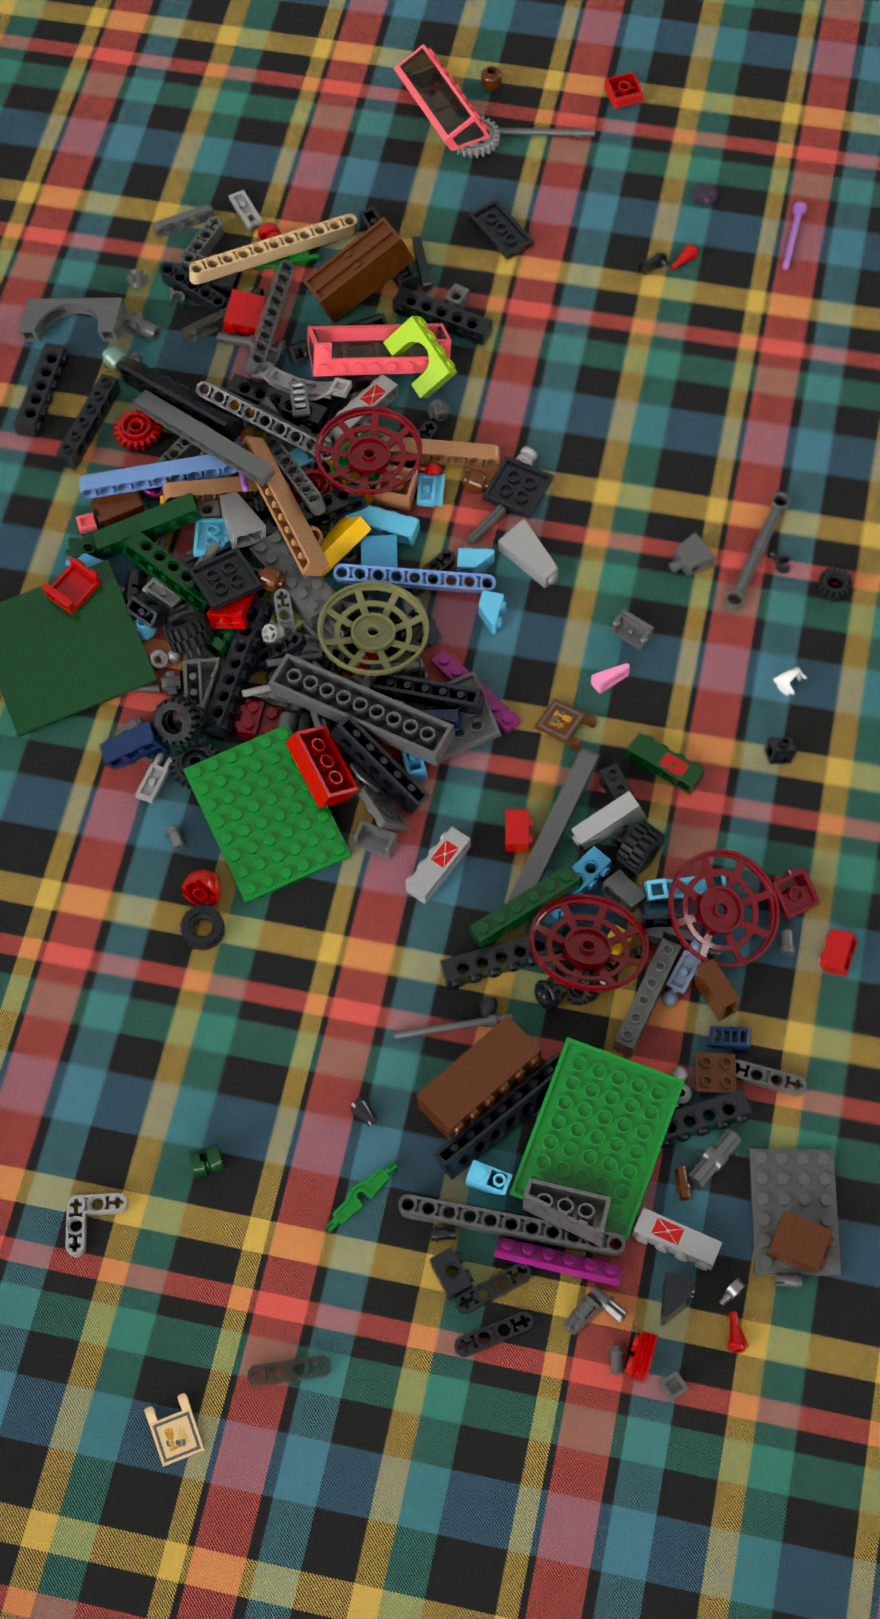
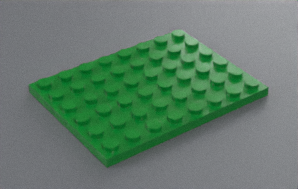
[183,724,352,904]
[509,1037,685,1240]

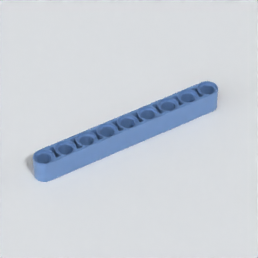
[79,454,237,499]
[333,564,496,594]

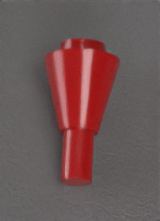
[670,244,698,271]
[727,1311,749,1353]

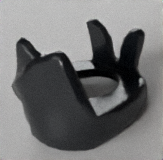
[534,977,565,1010]

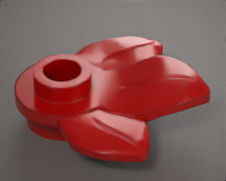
[411,463,443,476]

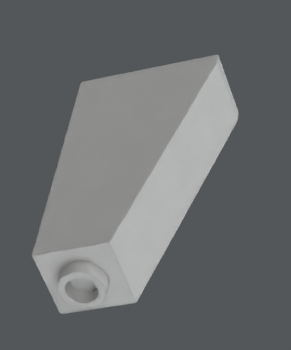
[220,492,266,549]
[498,519,558,588]
[571,791,646,849]

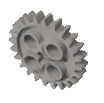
[448,115,500,158]

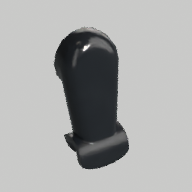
[637,253,669,276]

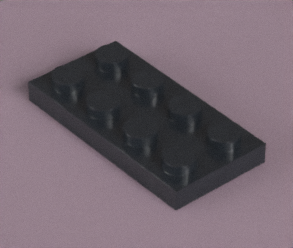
[469,199,534,260]

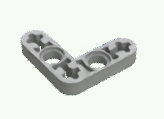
[65,1193,129,1258]

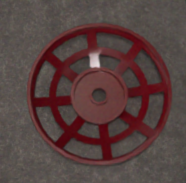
[315,406,422,495]
[668,849,780,968]
[529,894,649,992]

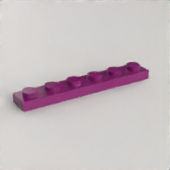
[431,649,521,734]
[494,1237,623,1287]

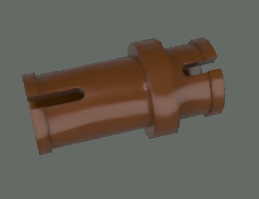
[674,1166,693,1201]

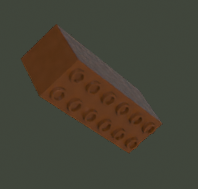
[303,217,414,323]
[416,1016,542,1141]

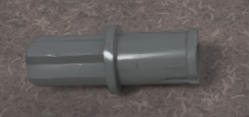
[587,1285,627,1322]

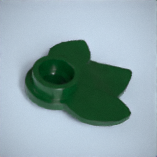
[65,532,98,558]

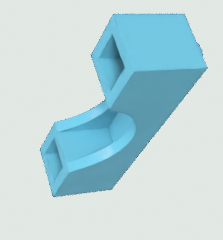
[644,875,726,902]

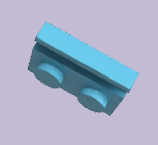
[416,473,445,507]

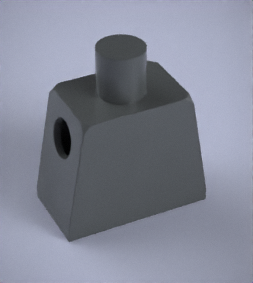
[669,532,716,576]

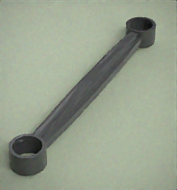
[725,492,790,612]

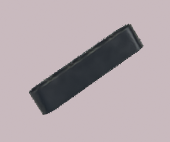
[160,262,227,317]

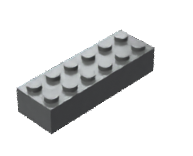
[249,530,343,630]

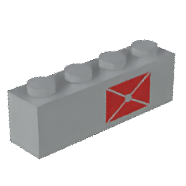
[336,374,398,435]
[405,827,471,904]
[633,1208,722,1271]

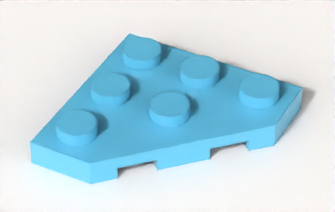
[193,518,231,557]

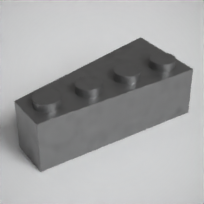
[523,1178,611,1247]

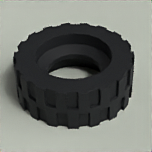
[180,905,225,951]

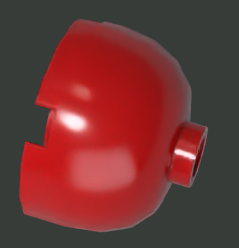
[182,869,222,907]

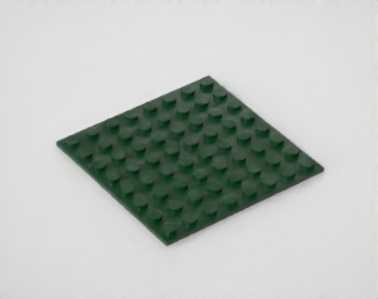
[0,560,157,737]

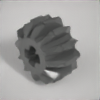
[320,645,351,674]

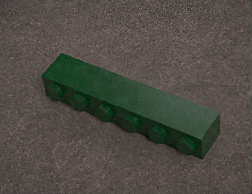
[92,493,202,558]
[469,864,581,949]

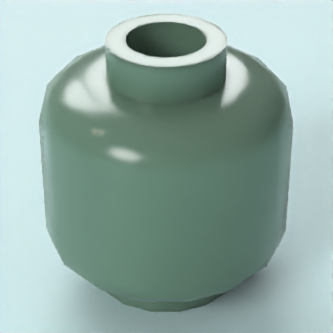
[102,345,128,371]

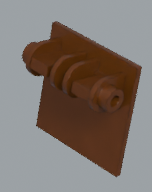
[695,1052,737,1096]

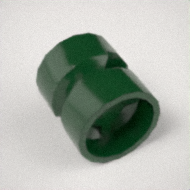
[205,629,235,659]
[189,1144,225,1178]

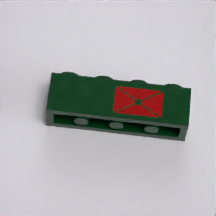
[626,732,705,795]

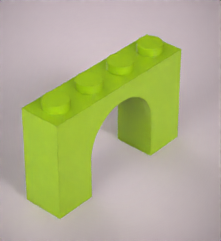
[383,316,457,398]

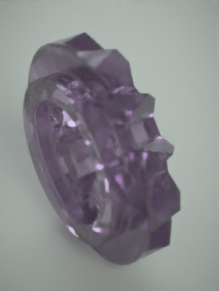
[692,182,718,204]

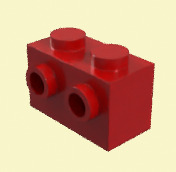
[505,809,533,852]
[819,929,858,977]

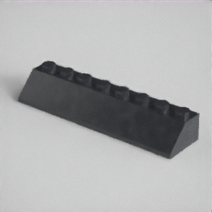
[115,358,245,442]

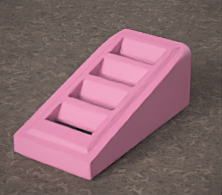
[591,663,630,694]

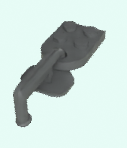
[340,749,409,832]

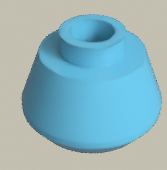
[134,619,157,641]

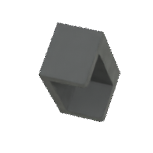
[354,820,398,860]

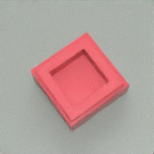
[76,512,98,534]

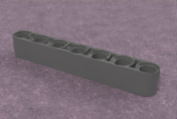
[265,436,327,516]

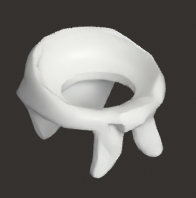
[773,667,807,696]

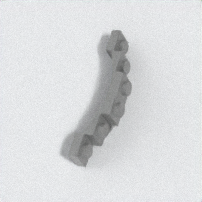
[251,361,352,401]

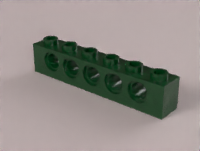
[123,531,210,614]

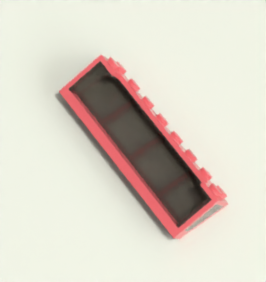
[393,44,490,151]
[307,323,451,376]

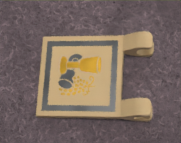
[144,1393,205,1467]

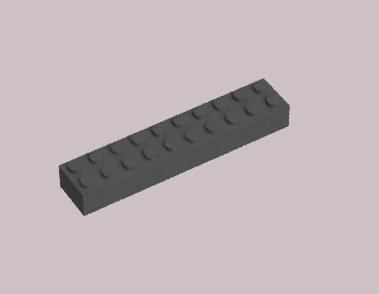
[269,653,455,766]

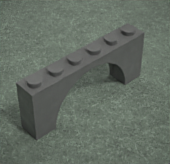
[18,297,127,342]

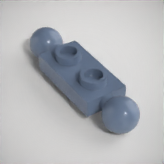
[662,939,702,1007]

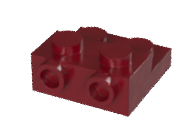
[235,699,284,740]
[770,867,821,920]

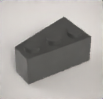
[183,657,222,719]

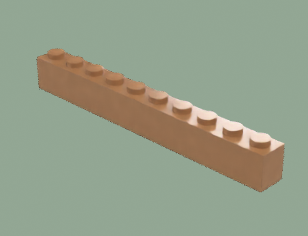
[240,436,329,576]

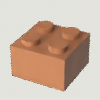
[375,464,419,511]

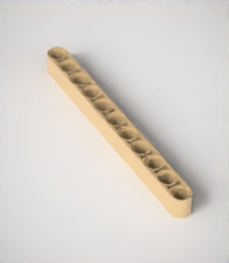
[189,214,357,284]

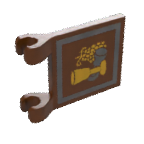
[535,699,597,751]

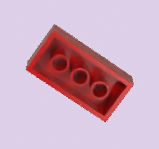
[286,725,359,809]

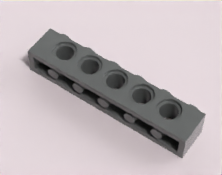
[613,938,681,1057]

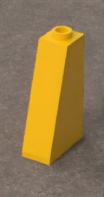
[320,516,371,576]

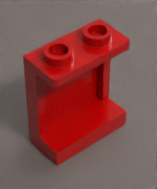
[223,289,266,337]
[41,557,101,615]
[207,592,258,629]

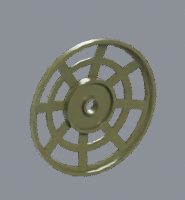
[317,581,429,676]

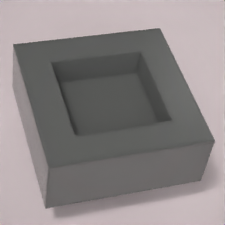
[658,1371,689,1403]

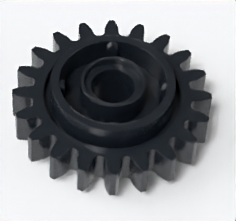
[170,740,219,790]

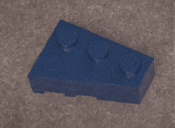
[99,721,171,770]

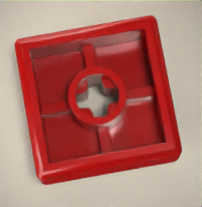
[604,72,644,109]
[625,1330,658,1384]

